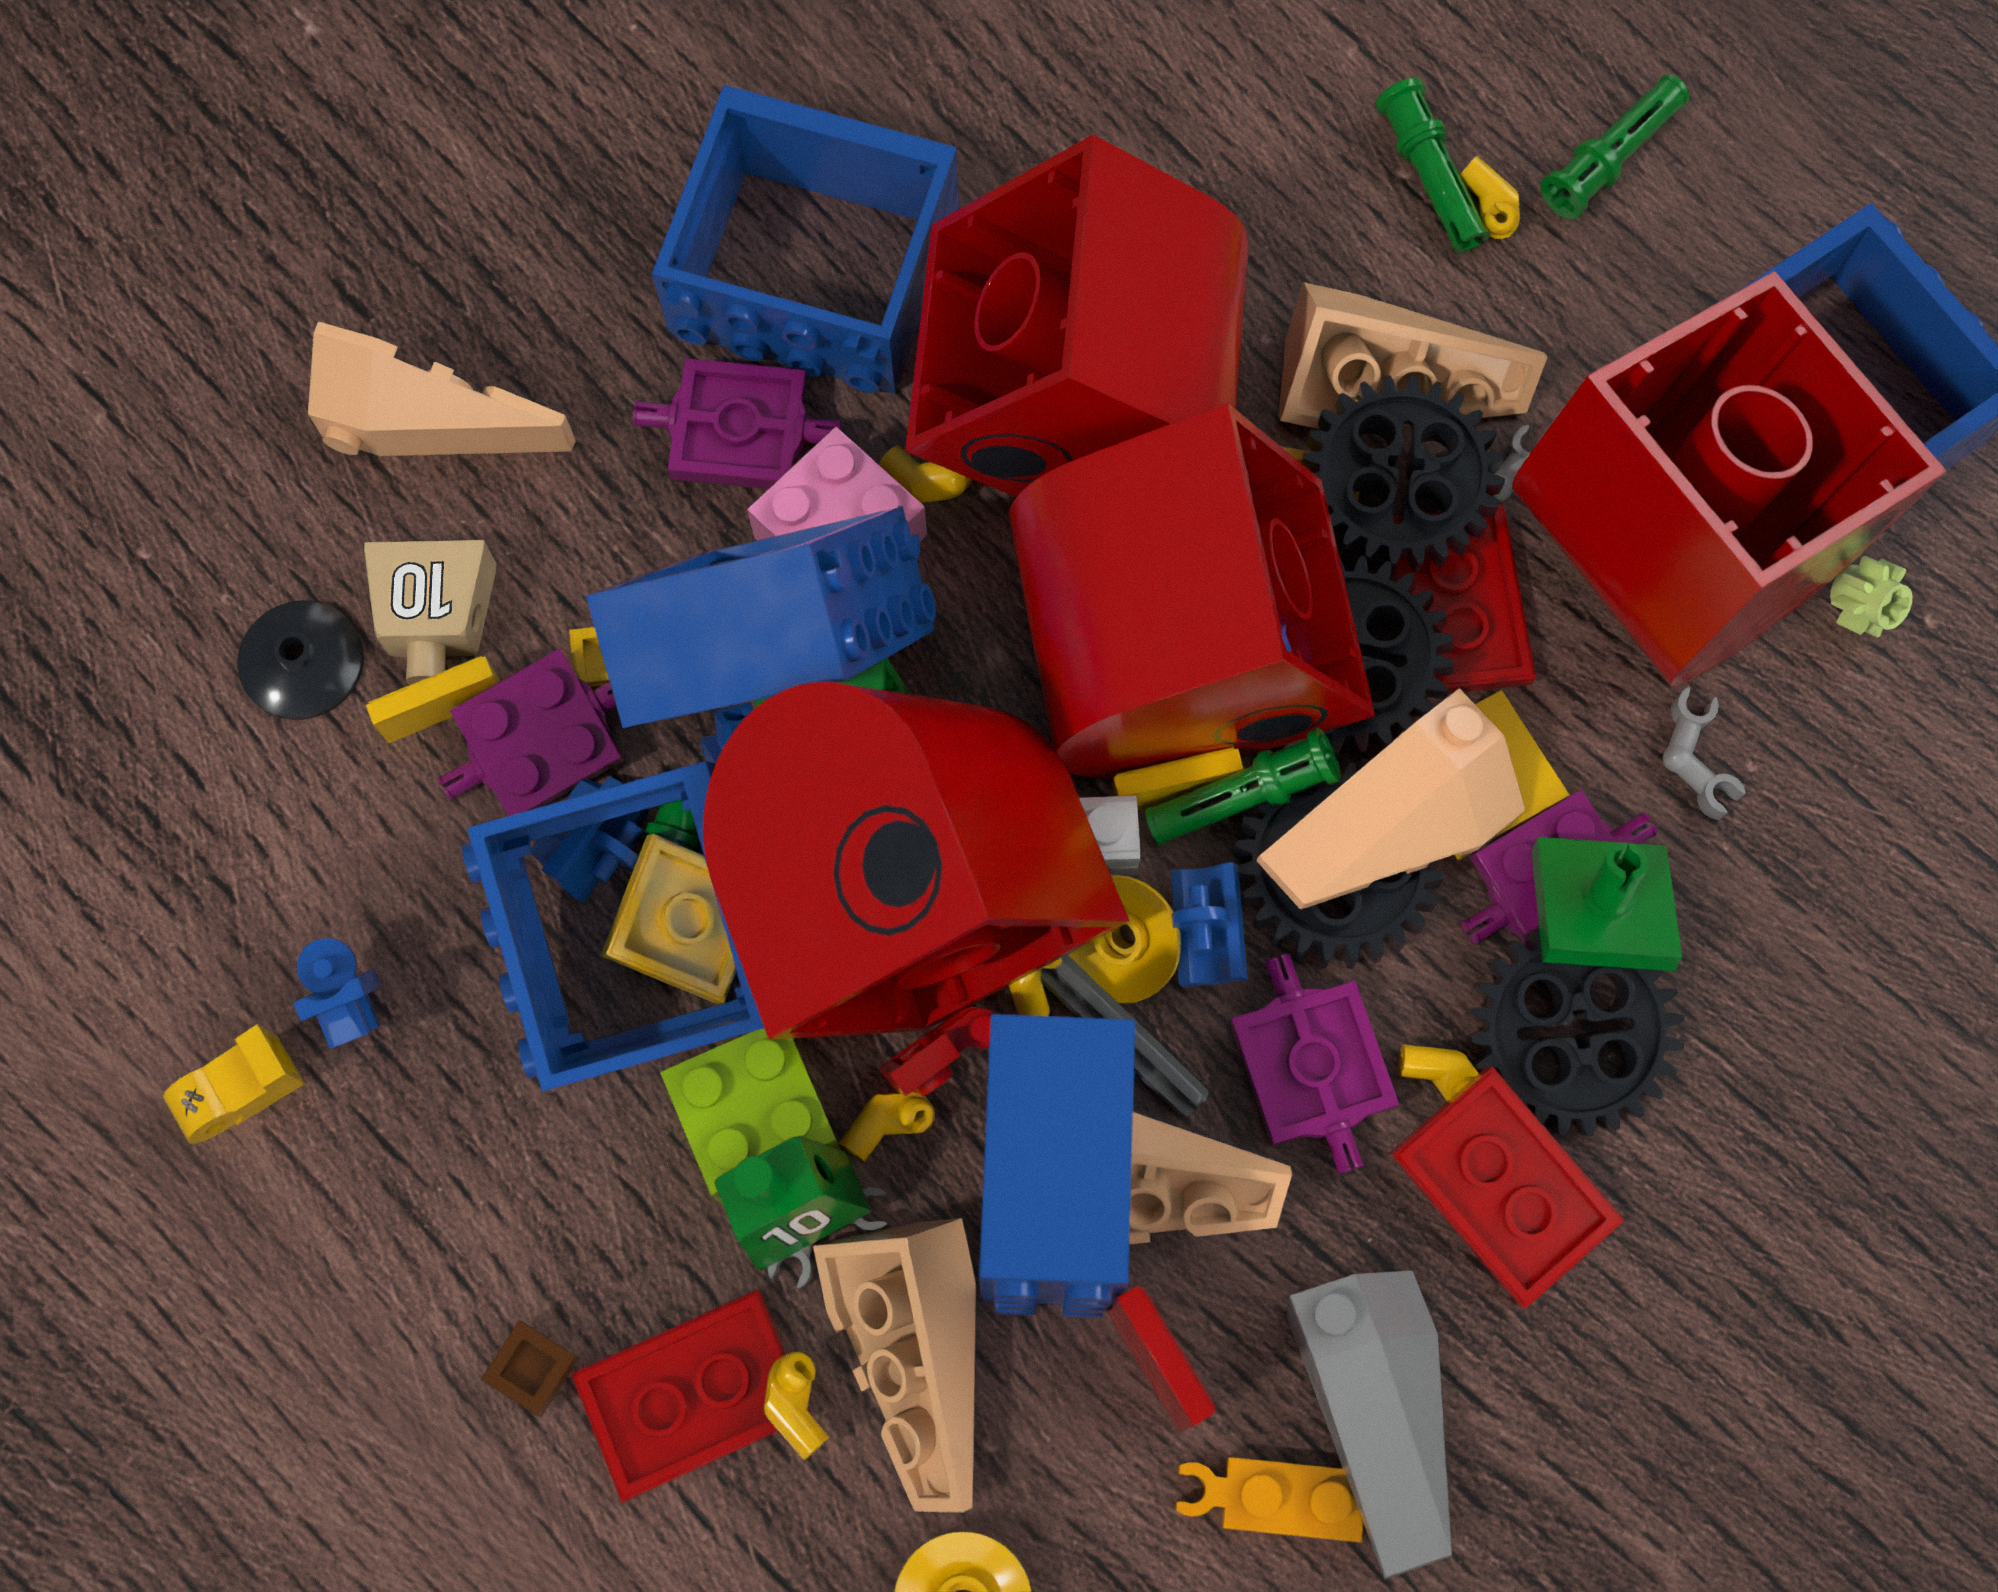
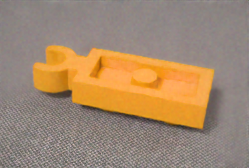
[1175,1457,1363,1543]

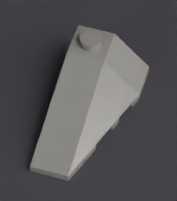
[1286,1271,1452,1579]

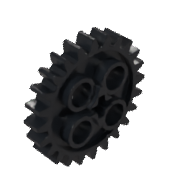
[1301,375,1505,573]
[1324,556,1454,759]
[1233,762,1445,969]
[1465,928,1685,1136]

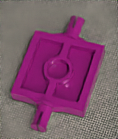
[633,358,842,489]
[438,648,625,816]
[1461,789,1657,950]
[1229,954,1399,1175]

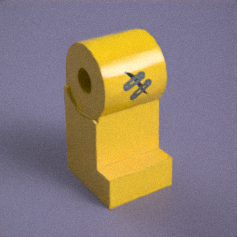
[163,1024,305,1144]

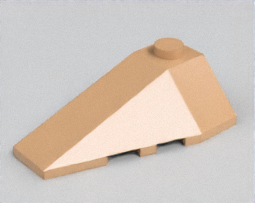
[1278,282,1547,429]
[308,322,576,456]
[1256,688,1525,910]
[1129,1112,1292,1244]
[813,1218,976,1512]

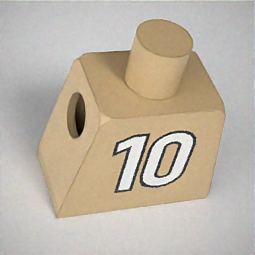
[364,540,496,685]

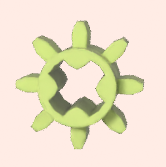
[1830,556,1913,637]

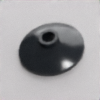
[237,600,364,720]

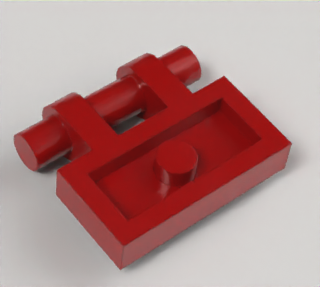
[878,1007,994,1097]

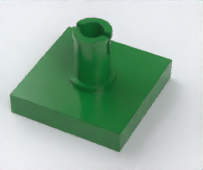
[1531,837,1682,971]

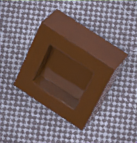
[481,1320,580,1417]

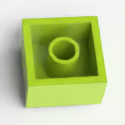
[660,1028,841,1204]

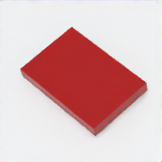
[1392,504,1536,694]
[1388,1066,1625,1309]
[1108,1285,1216,1433]
[571,1289,812,1503]

